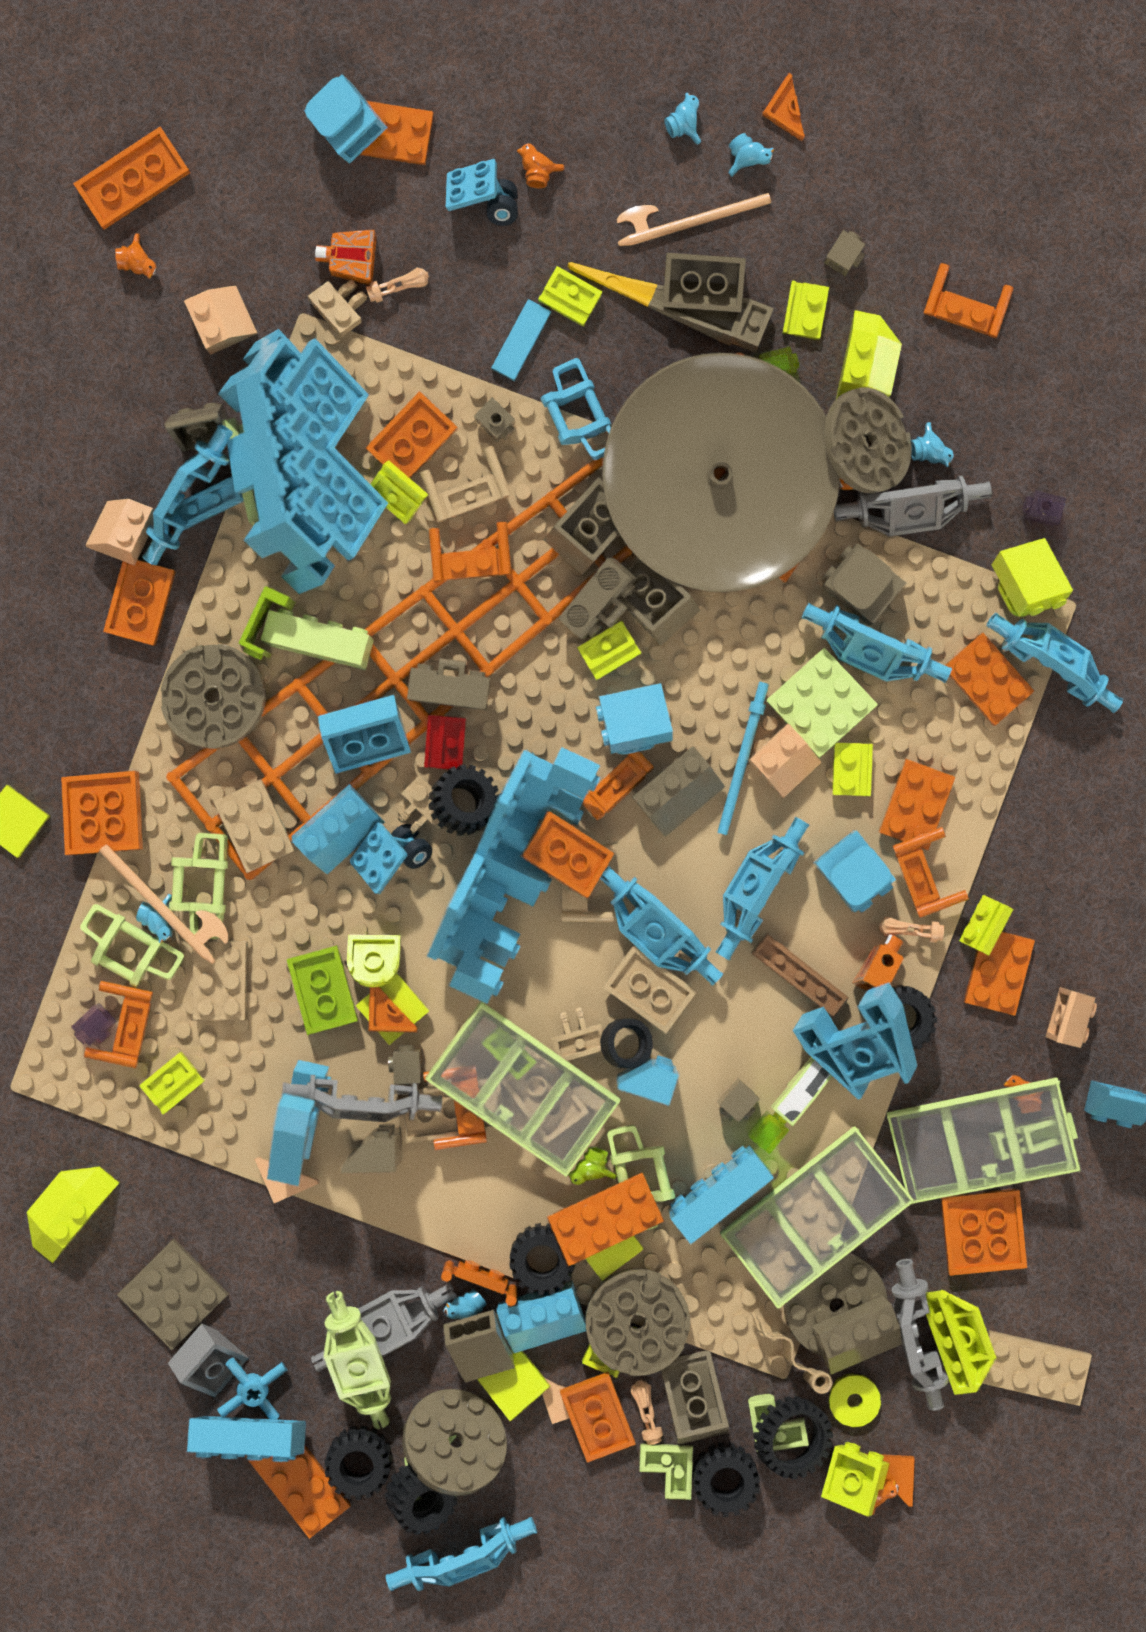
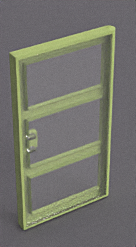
[425,1001,621,1177]
[887,1077,1080,1204]
[720,1126,914,1309]

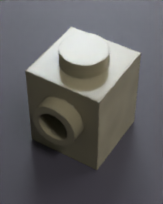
[824,230,865,277]
[474,397,516,442]
[388,1045,422,1084]
[718,1078,760,1122]

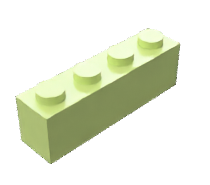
[261,608,374,670]

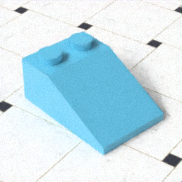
[1084,1080,1146,1128]

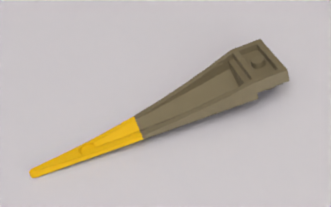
[567,262,774,353]

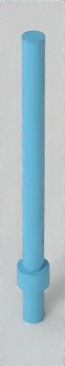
[717,682,769,835]

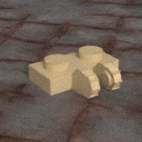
[308,280,368,338]
[398,775,441,834]
[551,1007,603,1061]

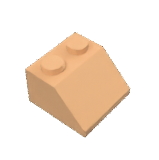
[184,286,258,355]
[86,499,154,565]
[748,723,822,798]
[1045,987,1097,1048]

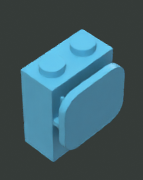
[304,75,388,164]
[595,683,673,755]
[813,830,896,913]

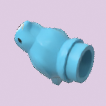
[664,93,701,144]
[728,133,774,176]
[911,422,954,467]
[136,894,173,943]
[443,1289,487,1320]

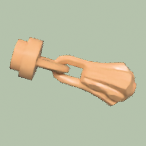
[366,267,429,303]
[879,917,944,943]
[631,1379,663,1445]

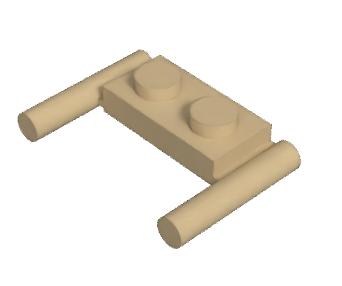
[420,446,511,523]
[562,844,614,922]

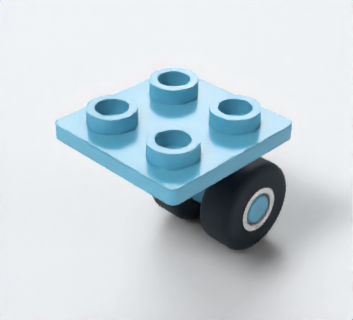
[446,159,518,226]
[350,822,432,894]

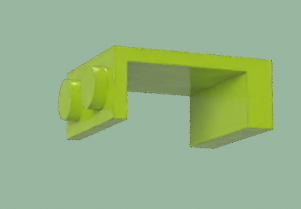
[238,586,296,660]

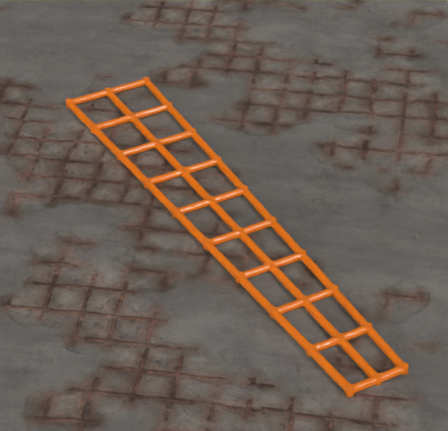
[166,352,744,880]

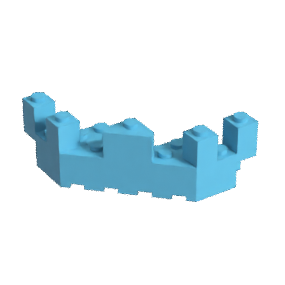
[218,329,388,594]
[427,747,600,1004]

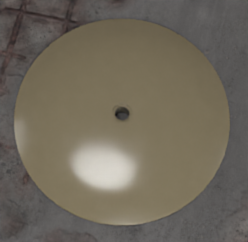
[602,353,840,592]

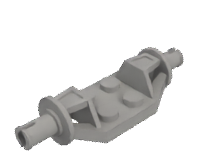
[834,475,992,537]
[282,1075,442,1122]
[892,1259,949,1411]
[311,1283,457,1372]

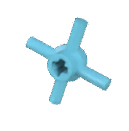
[217,1358,288,1419]

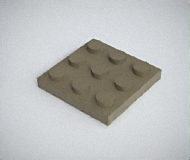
[117,1239,229,1350]

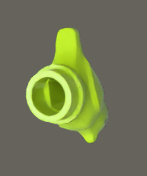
[568,1146,617,1185]

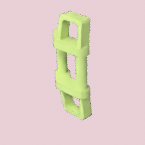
[169,833,228,939]
[80,904,184,988]
[607,1125,675,1230]

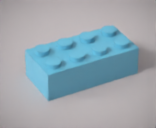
[669,1145,774,1244]
[187,1416,306,1462]

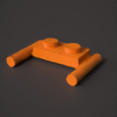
[923,263,1014,338]
[429,522,512,582]
[573,751,654,821]
[892,827,969,918]
[84,981,153,1069]
[423,1064,487,1150]
[441,1260,518,1306]

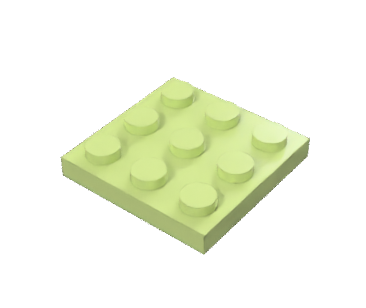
[766,648,878,758]

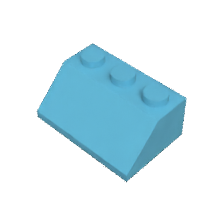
[318,695,411,774]
[291,784,385,874]
[616,1055,679,1105]
[497,1280,586,1353]

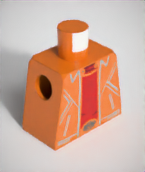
[315,230,377,286]
[852,935,904,992]

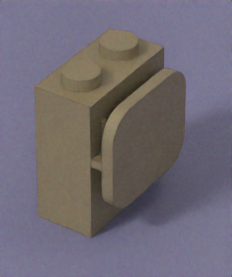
[822,543,906,626]
[443,1310,515,1382]

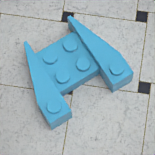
[793,983,917,1099]
[267,1060,332,1186]

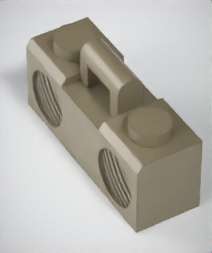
[558,558,637,639]
[407,658,491,710]

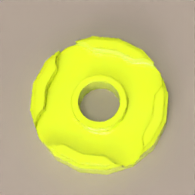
[829,1374,881,1427]

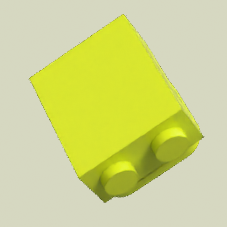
[991,538,1073,617]

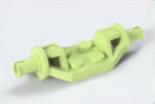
[324,1291,391,1429]

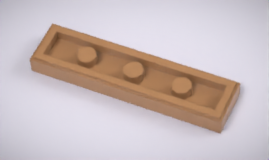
[751,933,849,1018]

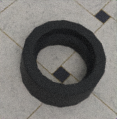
[600,1018,653,1068]

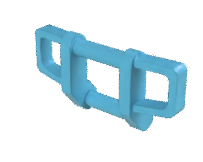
[541,358,612,460]

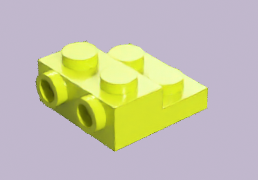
[821,1442,890,1517]

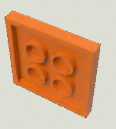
[61,771,143,856]
[940,1188,1027,1276]

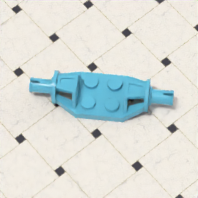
[142,424,233,565]
[801,603,952,683]
[986,613,1123,713]
[715,817,810,961]
[600,866,723,986]
[386,1517,537,1591]

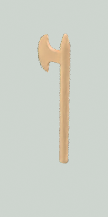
[617,193,771,246]
[99,844,229,964]

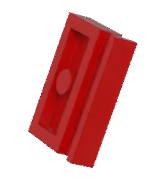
[424,714,466,769]

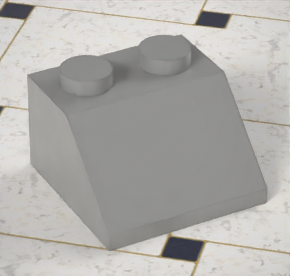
[168,1324,248,1397]

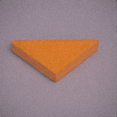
[762,73,805,141]
[369,987,418,1033]
[883,1455,915,1507]

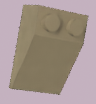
[165,403,228,452]
[544,477,619,575]
[620,556,700,646]
[661,1350,729,1445]

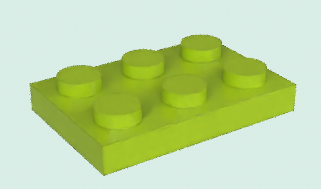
[286,945,359,1035]

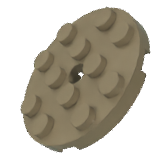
[823,387,912,494]
[161,644,266,749]
[784,1252,887,1356]
[585,1269,690,1376]
[402,1389,507,1496]

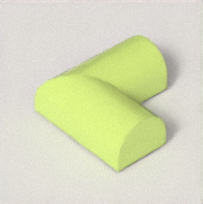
[748,1394,809,1452]
[639,1443,693,1500]

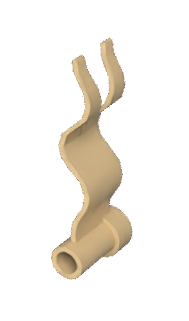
[750,1312,832,1394]

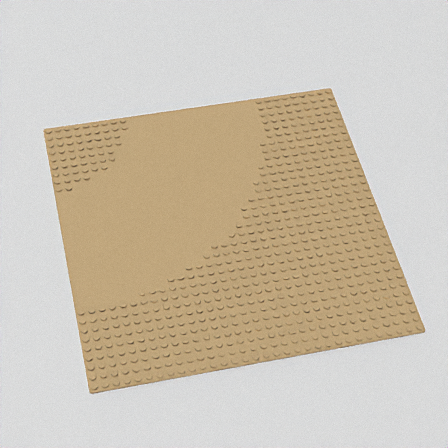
[11,313,1076,1379]

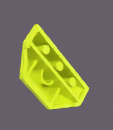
[836,310,902,399]
[27,1166,119,1263]
[925,1290,996,1395]

